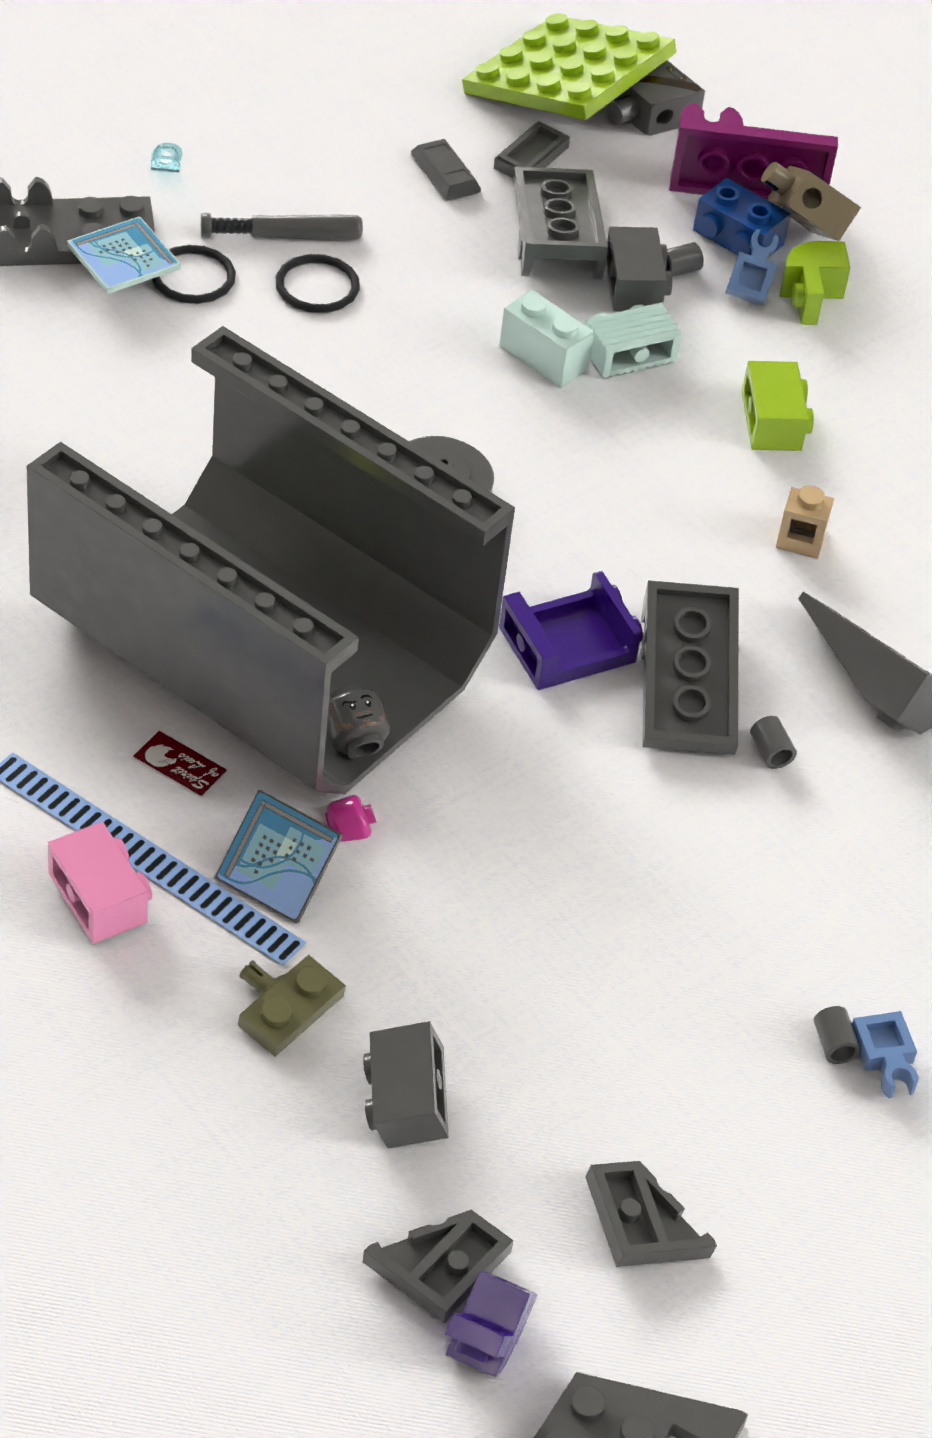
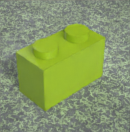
[742,361,814,451]

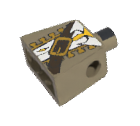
[761,162,861,241]

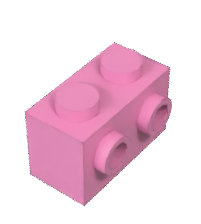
[48,821,152,944]

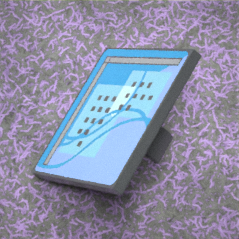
[214,789,343,923]

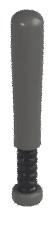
[200,213,363,240]

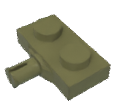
[238,954,346,1057]

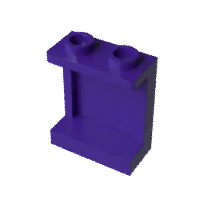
[499,571,643,690]

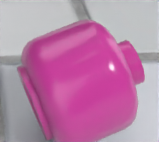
[325,795,376,842]

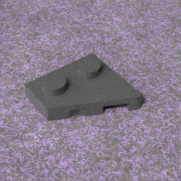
[585,1161,717,1267]

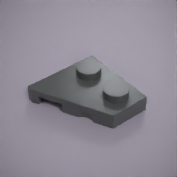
[362,1210,514,1323]

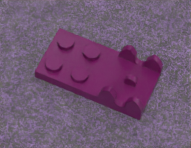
[669,103,838,201]

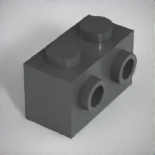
[606,226,672,312]
[363,1021,449,1148]

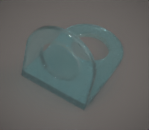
[151,143,182,172]

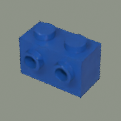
[693,177,791,258]

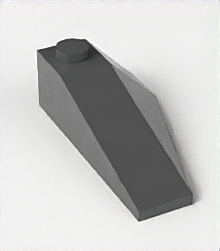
[798,591,932,734]

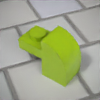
[780,241,851,325]

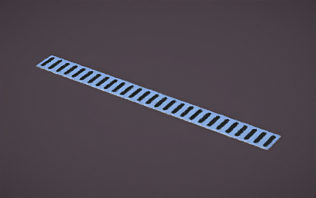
[0,753,307,966]

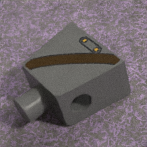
[607,60,705,136]

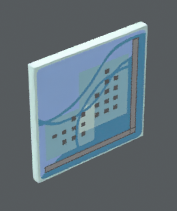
[67,216,181,294]

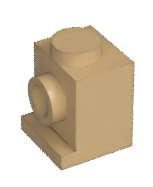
[776,486,834,559]

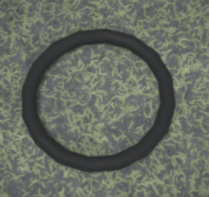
[152,245,236,304]
[275,254,360,313]

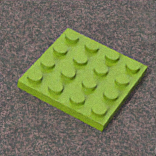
[462,14,677,120]

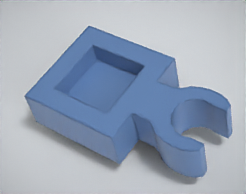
[725,229,778,306]
[852,1011,918,1098]

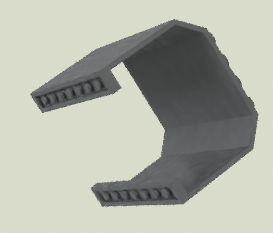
[26,326,515,795]

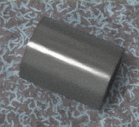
[665,242,704,277]
[750,716,797,769]
[813,1006,861,1064]

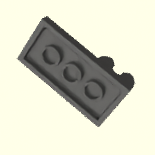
[513,166,608,280]
[0,177,155,266]
[640,580,739,755]

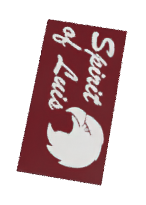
[133,731,227,796]

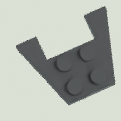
[534,1372,748,1438]

